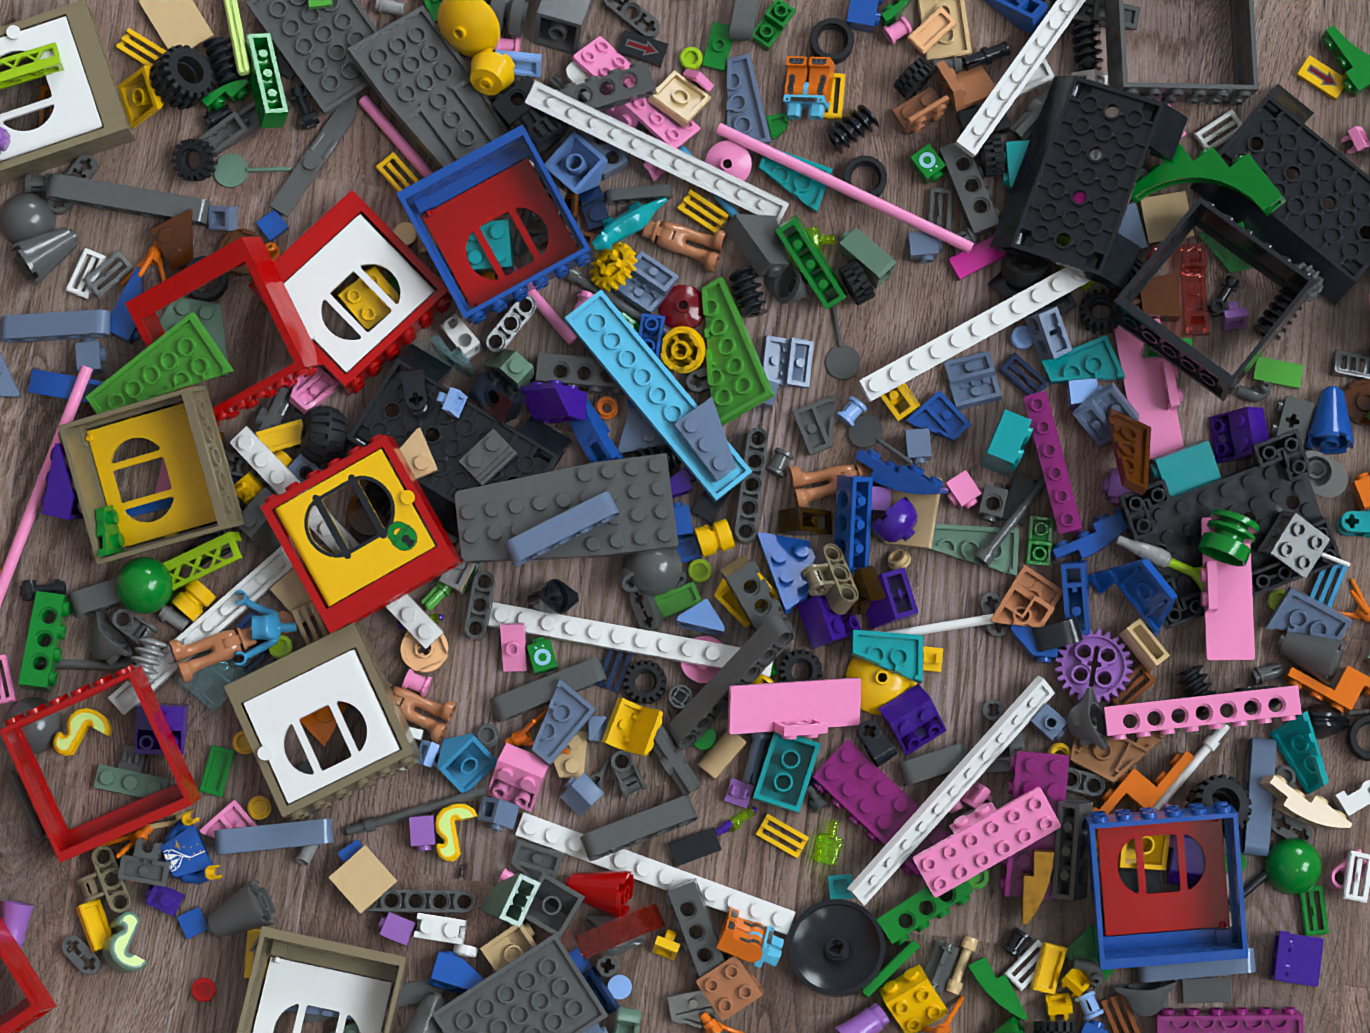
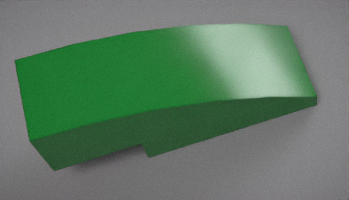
[966,957,1028,1021]

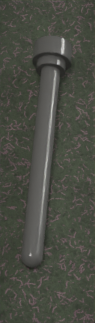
[973,475,1046,568]
[21,656,136,670]

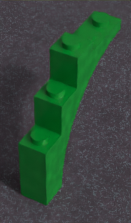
[1322,25,1370,97]
[1131,143,1286,216]

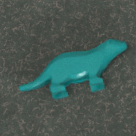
[592,197,668,250]

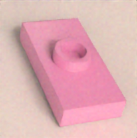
[500,623,528,672]

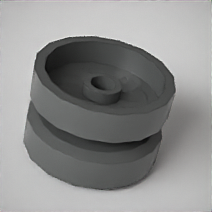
[490,0,529,37]

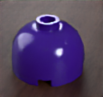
[871,497,918,542]

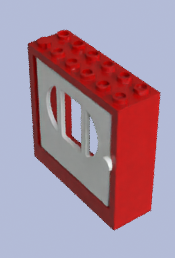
[248,190,452,396]

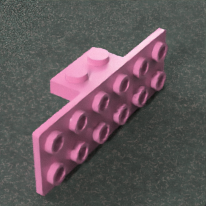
[572,36,700,148]
[1113,318,1184,461]
[1200,517,1255,661]
[728,677,861,739]
[913,786,1061,898]

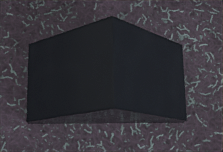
[355,483,391,522]

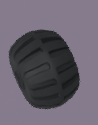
[299,405,347,464]

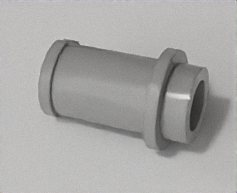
[375,0,405,17]
[158,605,191,632]
[295,844,321,866]

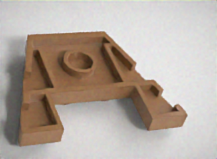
[1070,699,1167,784]

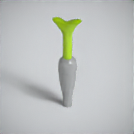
[1115,535,1203,592]

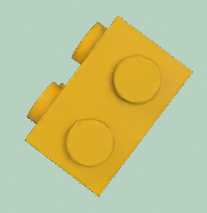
[338,266,400,330]
[601,697,663,756]
[878,964,948,1033]

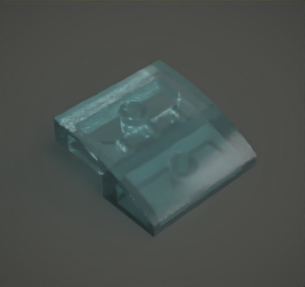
[430,333,475,378]
[178,650,248,712]

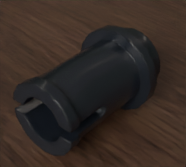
[203,104,233,129]

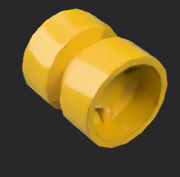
[694,518,735,558]
[171,580,217,622]

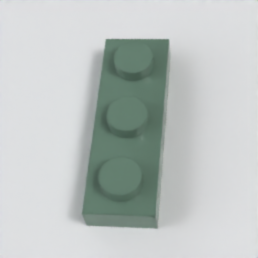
[93,764,170,798]

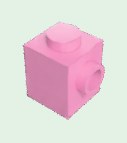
[944,470,982,510]

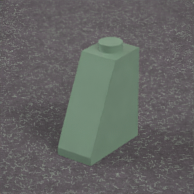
[838,227,897,289]
[483,349,534,389]
[480,872,541,928]

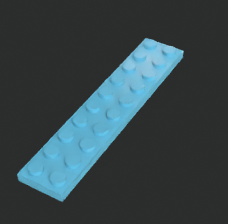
[564,290,753,502]

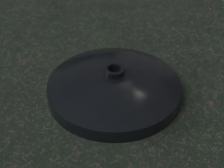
[788,899,885,997]

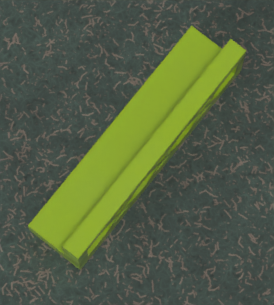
[0,42,65,90]
[163,532,242,591]

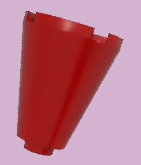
[565,870,634,919]

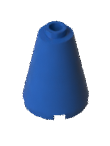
[1306,386,1354,454]

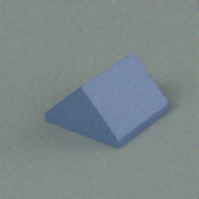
[544,131,608,194]
[677,598,725,638]

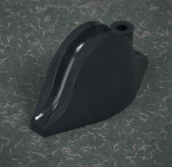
[527,579,579,614]
[1287,704,1350,739]

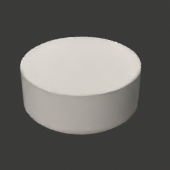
[453,944,478,958]

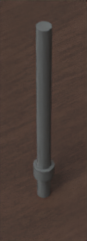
[566,268,669,338]
[345,787,487,836]

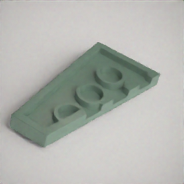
[924,524,1019,577]

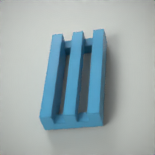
[1309,564,1348,608]

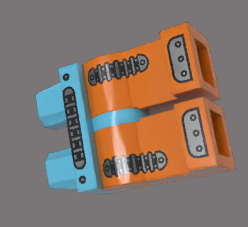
[783,56,835,120]
[716,907,784,968]

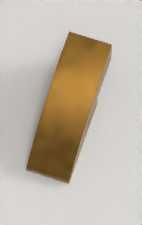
[1021,849,1054,924]

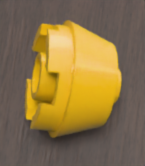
[470,48,515,95]
[660,326,706,373]

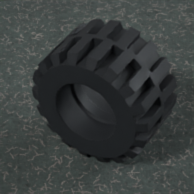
[149,44,215,110]
[508,107,569,160]
[1185,774,1252,838]

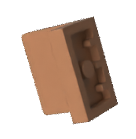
[936,60,995,112]
[892,86,949,135]
[696,954,764,1021]

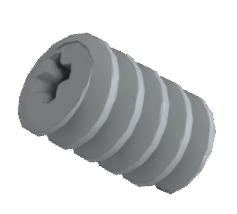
[128,637,169,684]

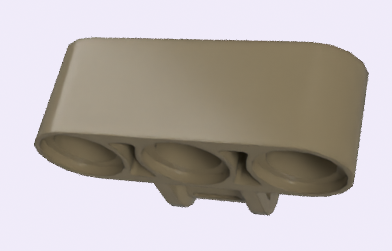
[802,543,859,615]
[76,846,134,913]

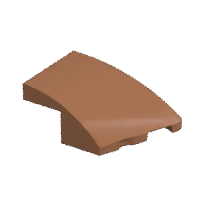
[990,565,1063,628]

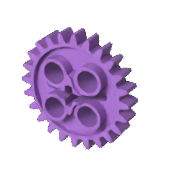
[1055,629,1133,705]

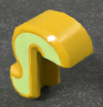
[53,708,113,756]
[435,804,478,862]

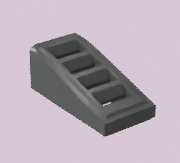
[1331,350,1370,379]

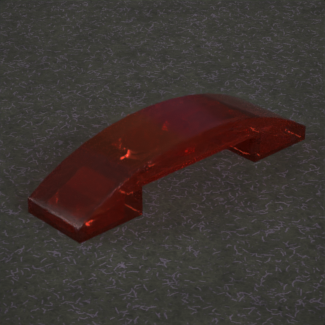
[1181,244,1210,336]
[574,904,666,960]

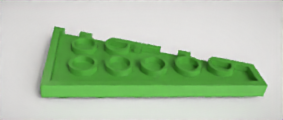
[701,277,775,426]
[86,313,234,414]

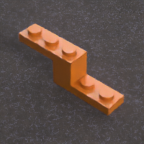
[1284,665,1370,713]
[1093,751,1194,814]

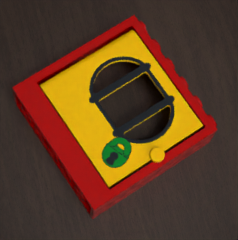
[260,434,463,634]

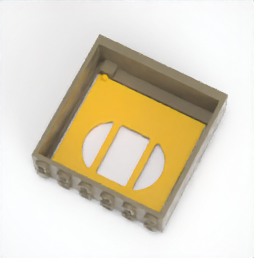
[58,386,245,565]

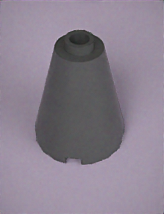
[10,227,78,286]
[1277,632,1347,686]
[206,880,277,938]
[402,992,448,1033]

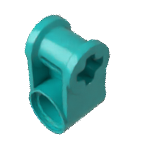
[1336,510,1370,537]

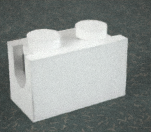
[414,913,467,945]

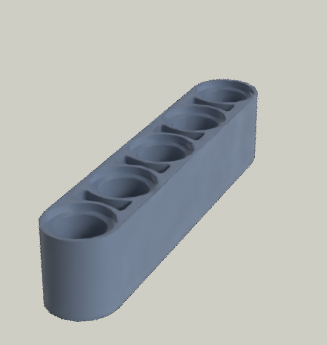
[1,310,111,343]
[504,492,620,567]
[1241,737,1276,857]
[214,818,334,855]
[1137,948,1256,983]

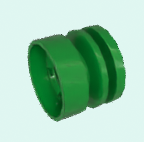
[1198,509,1260,567]

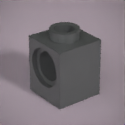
[977,484,1009,523]

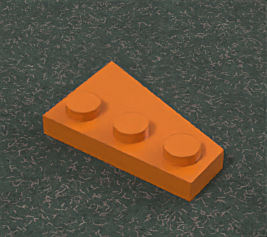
[300,701,349,747]

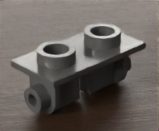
[924,940,959,994]

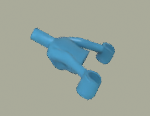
[234,590,297,668]

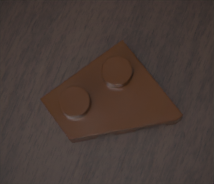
[150,208,194,271]

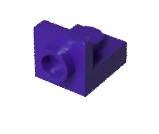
[145,885,185,917]

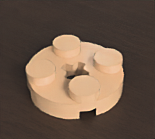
[400,631,449,673]

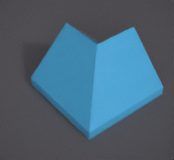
[437,733,497,793]

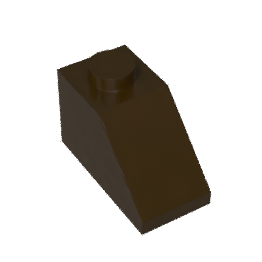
[778,507,832,536]

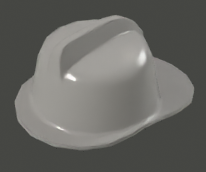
[1305,450,1348,498]

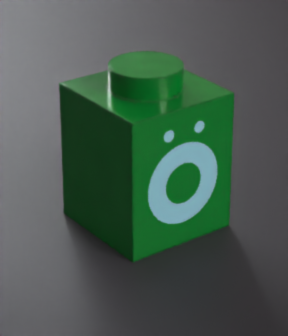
[909,144,946,185]
[527,637,558,676]

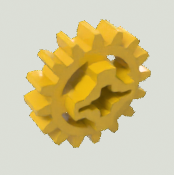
[590,242,638,292]

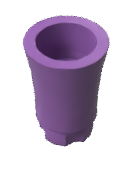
[0,900,35,948]
[834,1003,890,1033]

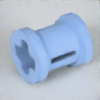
[836,396,867,428]
[1074,990,1104,1021]

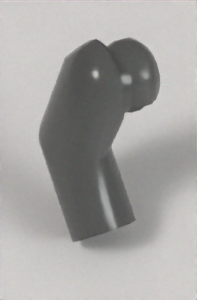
[1236,381,1272,403]

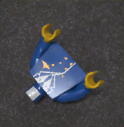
[159,809,222,885]

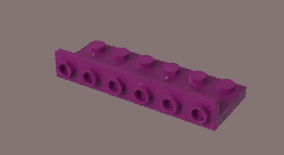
[1024,391,1083,537]
[811,739,950,877]
[1000,750,1069,900]
[1154,1006,1303,1033]

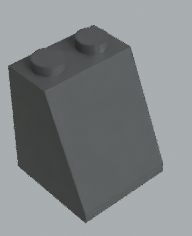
[533,0,594,55]

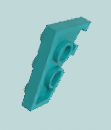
[759,149,833,214]
[1041,335,1125,384]
[851,630,923,684]
[1270,711,1329,795]

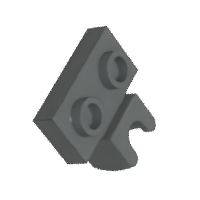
[118,838,171,887]

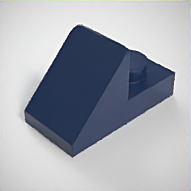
[579,186,609,232]

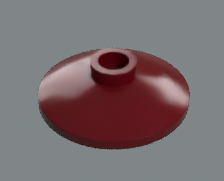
[660,285,705,329]

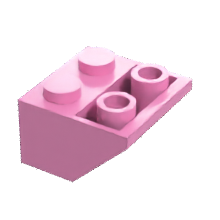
[487,743,549,812]

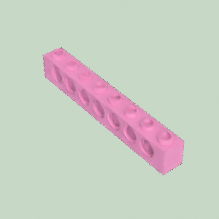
[1103,685,1302,740]

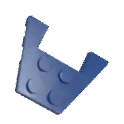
[1089,558,1177,637]

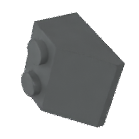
[237,487,281,556]
[525,872,585,940]

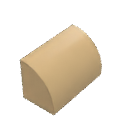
[1119,618,1170,673]
[697,729,747,781]

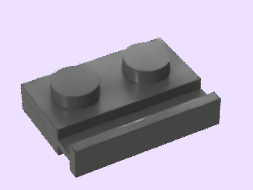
[459,428,518,486]

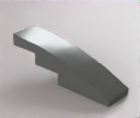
[1043,0,1140,30]
[198,96,293,155]

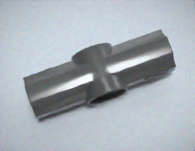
[1009,87,1050,141]
[253,387,292,434]
[652,725,702,796]

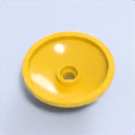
[437,0,500,58]
[845,657,917,716]

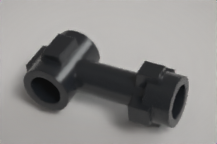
[290,85,320,130]
[1207,275,1240,318]
[20,579,67,601]

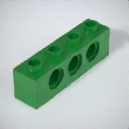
[245,33,288,129]
[775,214,847,310]
[18,591,71,693]
[876,881,973,946]

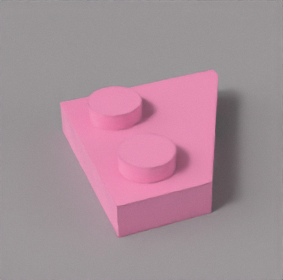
[289,367,339,415]
[199,799,258,838]

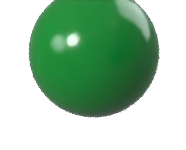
[115,557,173,614]
[1263,838,1322,895]

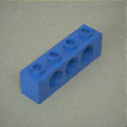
[834,475,873,573]

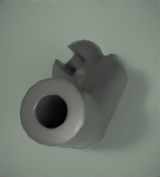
[1072,957,1104,986]

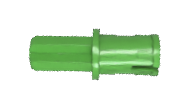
[421,582,453,611]

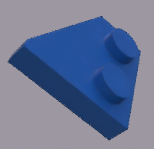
[906,390,972,441]

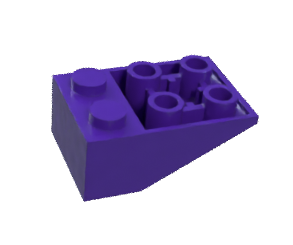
[41,443,84,520]

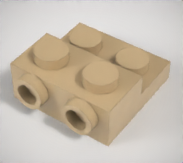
[480,922,537,971]

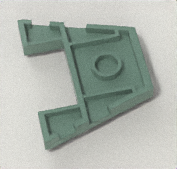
[142,297,230,378]

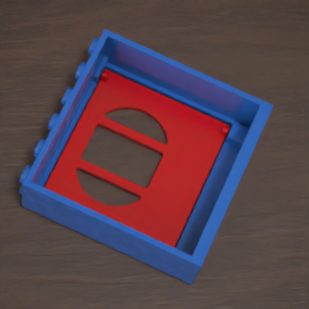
[396,124,593,325]
[1085,801,1248,970]

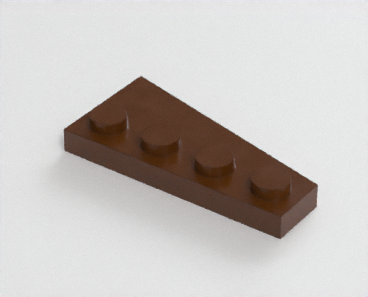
[1106,408,1151,495]

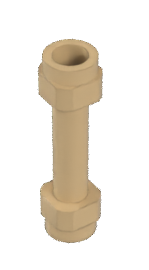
[945,935,978,995]

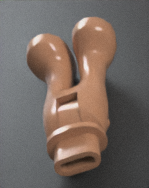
[642,220,727,273]
[789,463,874,508]
[169,627,257,684]
[374,683,457,744]

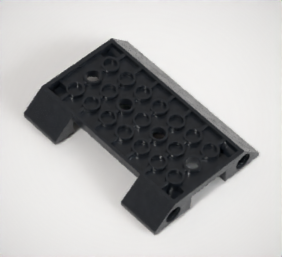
[990,75,1188,291]
[1190,84,1370,306]
[340,343,572,537]
[1119,429,1342,630]

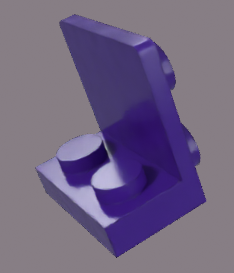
[1269,931,1324,987]

